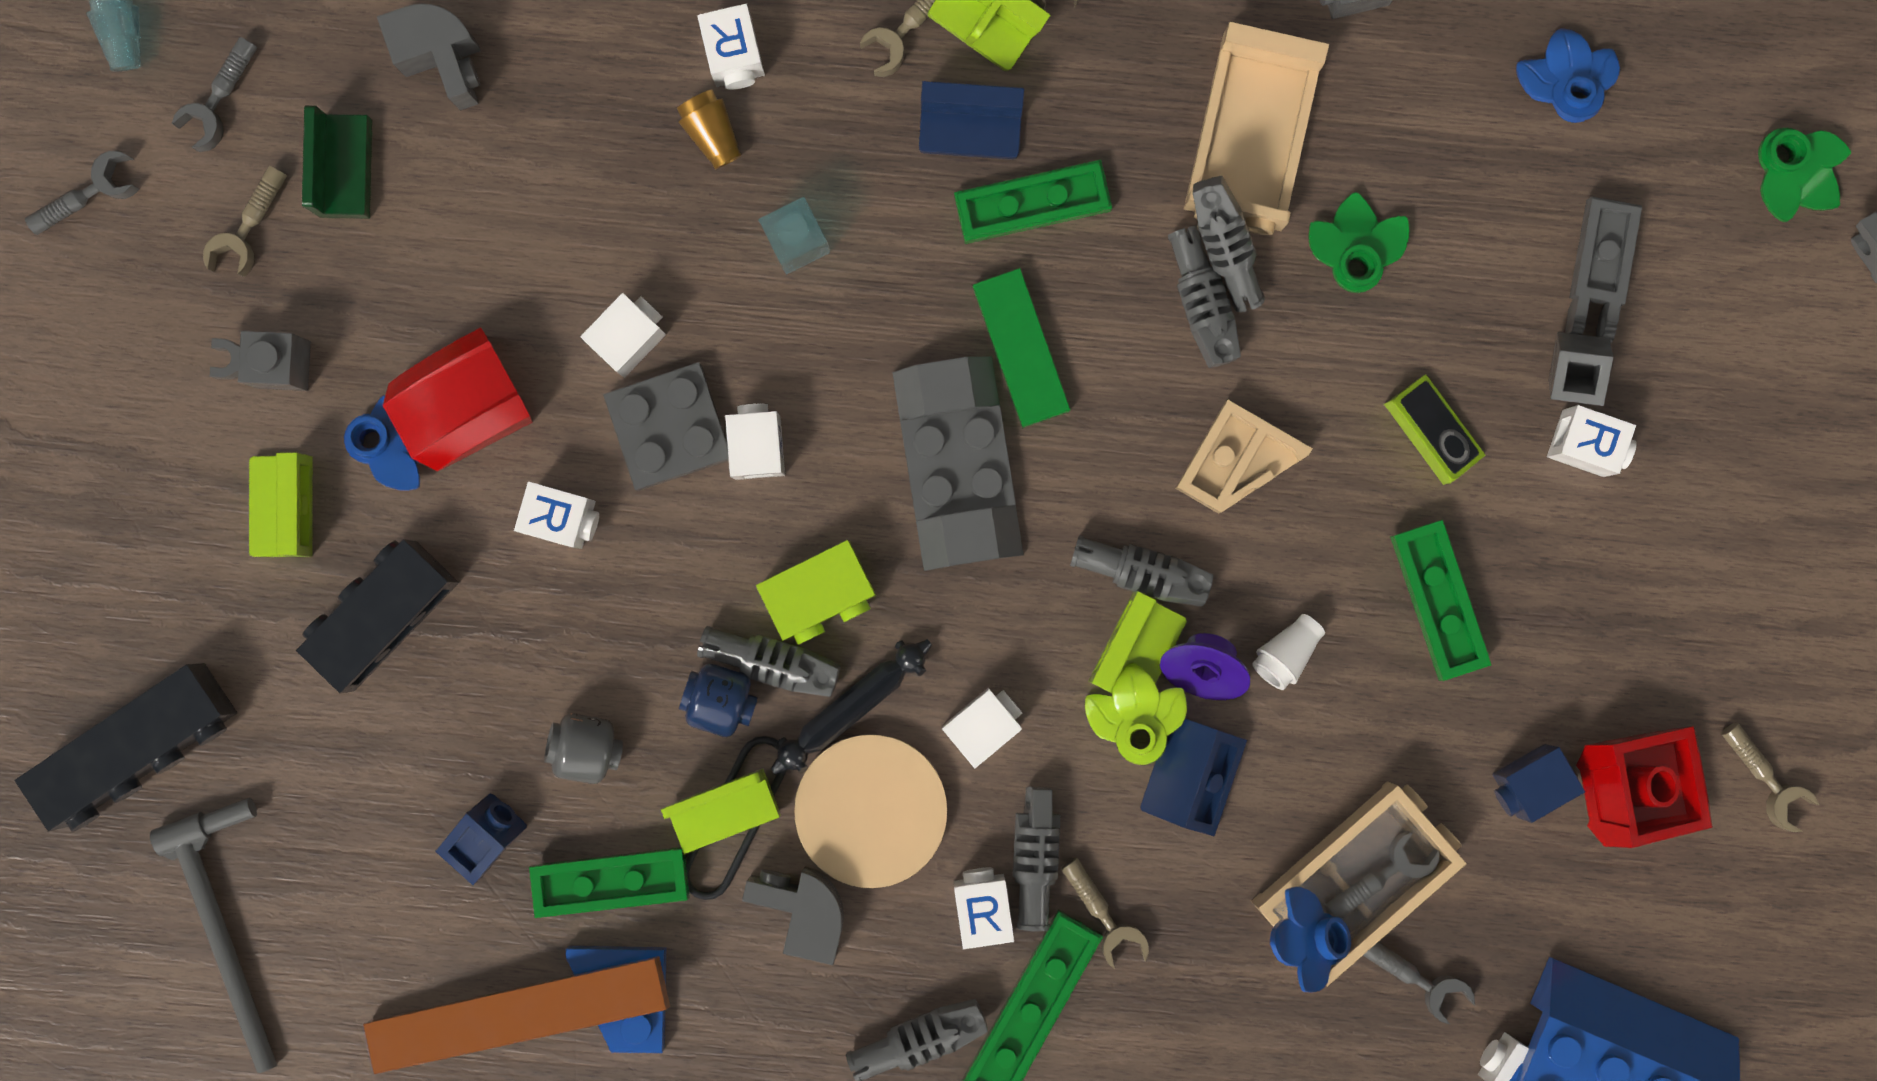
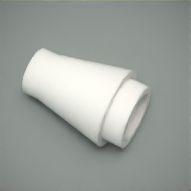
[1252,614,1325,690]

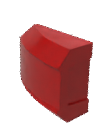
[383,327,533,471]
[1576,726,1713,848]

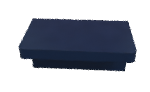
[919,81,1024,160]
[1140,719,1247,836]

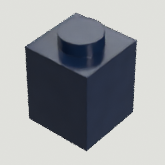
[1492,744,1585,823]

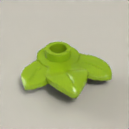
[1085,663,1187,765]

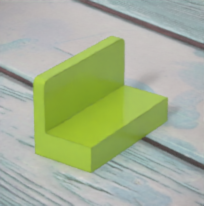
[249,453,313,557]
[1088,591,1187,693]
[661,768,781,854]

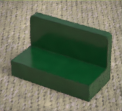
[302,105,372,219]

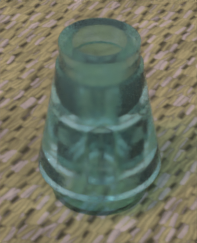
[86,0,142,72]

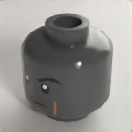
[544,713,623,784]

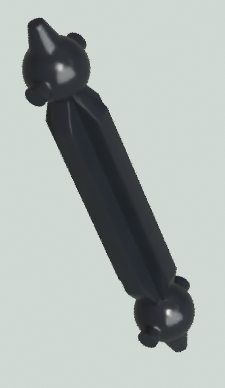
[770,639,932,774]

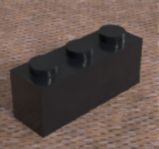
[296,539,459,693]

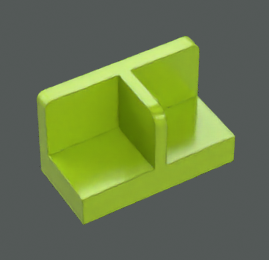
[928,0,1050,71]

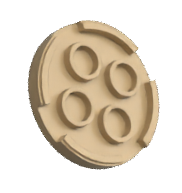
[795,734,947,888]

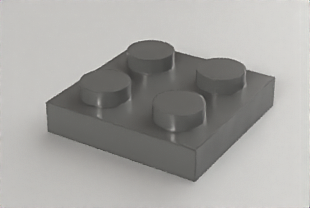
[603,362,729,491]

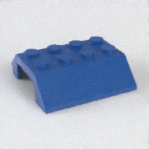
[1516,957,1740,1081]

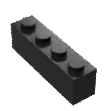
[14,663,238,832]

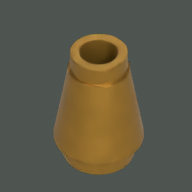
[677,89,742,170]

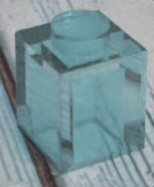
[758,197,830,275]

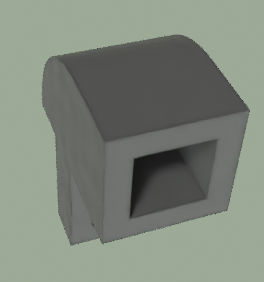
[377,4,481,111]
[742,866,844,965]

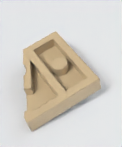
[1175,400,1313,514]

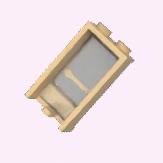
[1251,781,1467,987]

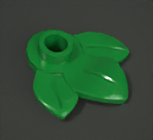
[1758,128,1851,222]
[1308,192,1409,293]

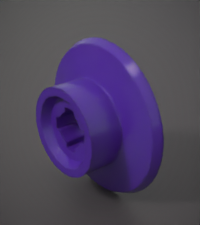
[1160,633,1250,700]

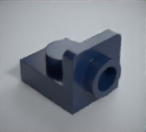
[435,793,527,885]

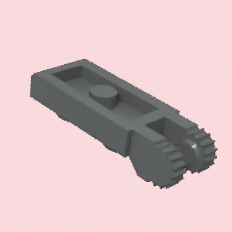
[1565,196,1642,343]

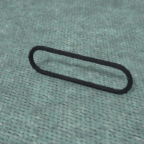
[686,736,787,900]

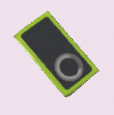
[1384,374,1485,485]

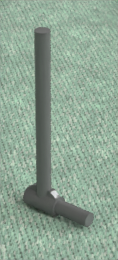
[150,798,277,1074]

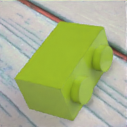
[756,540,877,645]

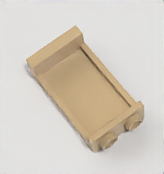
[1184,22,1329,235]

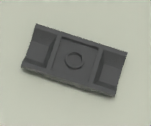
[892,356,1024,571]

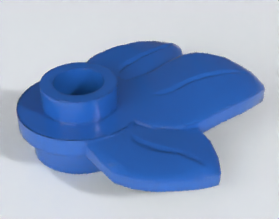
[1516,28,1620,123]
[344,395,420,491]
[1270,887,1351,993]

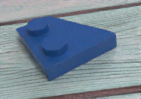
[566,946,667,1053]

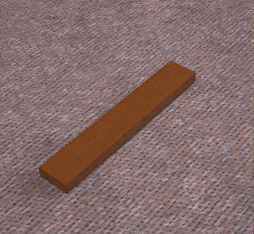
[363,956,671,1074]

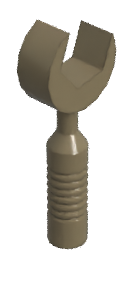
[860,0,935,77]
[203,165,287,277]
[1721,722,1819,832]
[1061,858,1149,969]

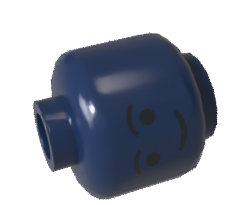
[679,663,758,737]

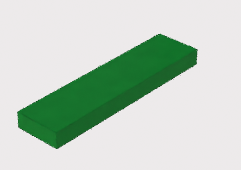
[962,909,1103,1081]

